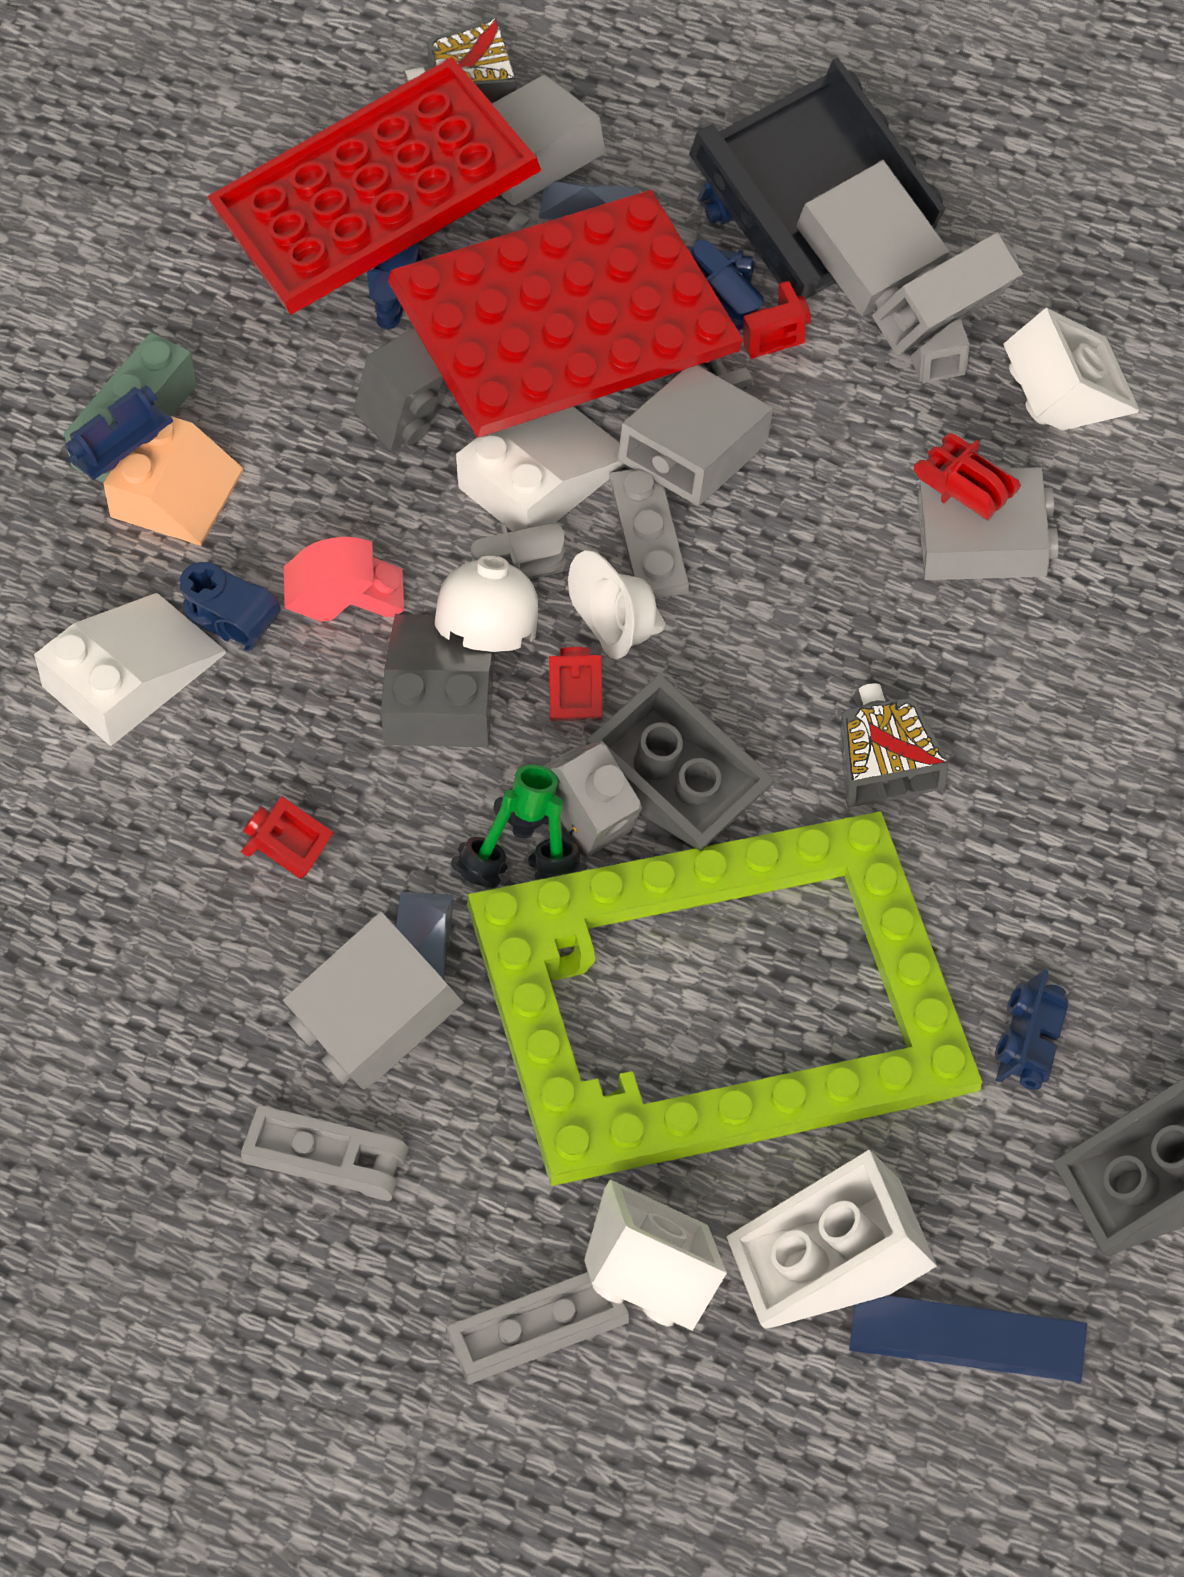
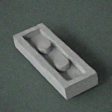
[609,469,689,599]
[446,1272,629,1385]

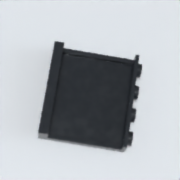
[689,57,946,300]

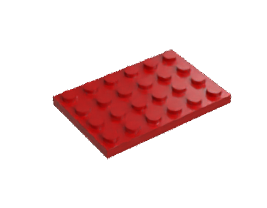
[207,57,542,315]
[388,189,743,438]

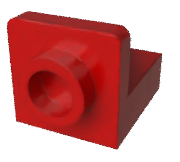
[743,281,811,359]
[549,647,602,721]
[240,796,334,879]

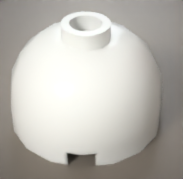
[435,556,538,652]

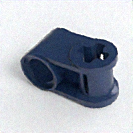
[180,562,281,652]

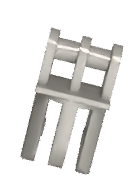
[471,523,566,580]

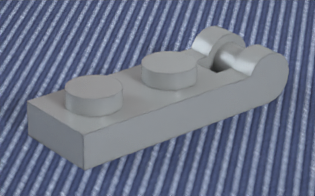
[241,1105,409,1201]

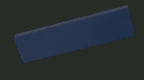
[849,1295,1087,1383]

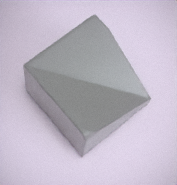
[911,319,970,383]

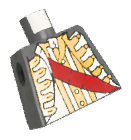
[404,17,517,104]
[840,683,948,808]

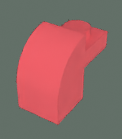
[284,537,404,622]

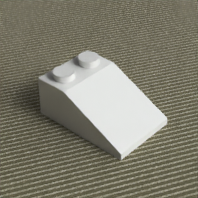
[456,407,626,532]
[34,593,226,746]
[726,1149,937,1329]

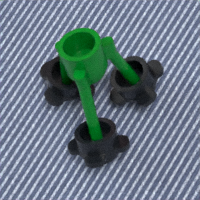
[451,764,587,888]

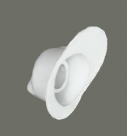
[568,550,665,660]

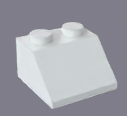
[1003,308,1140,431]
[584,1180,727,1331]

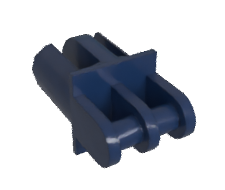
[690,240,764,332]
[367,243,422,329]

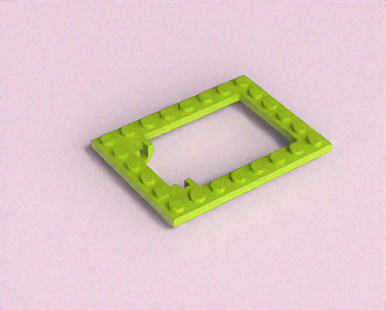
[467,811,983,1186]

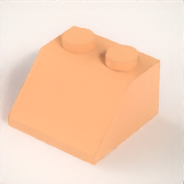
[103,416,243,546]

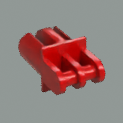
[914,433,1021,521]

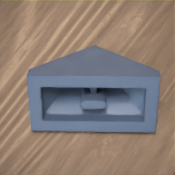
[539,181,639,220]
[396,892,454,979]

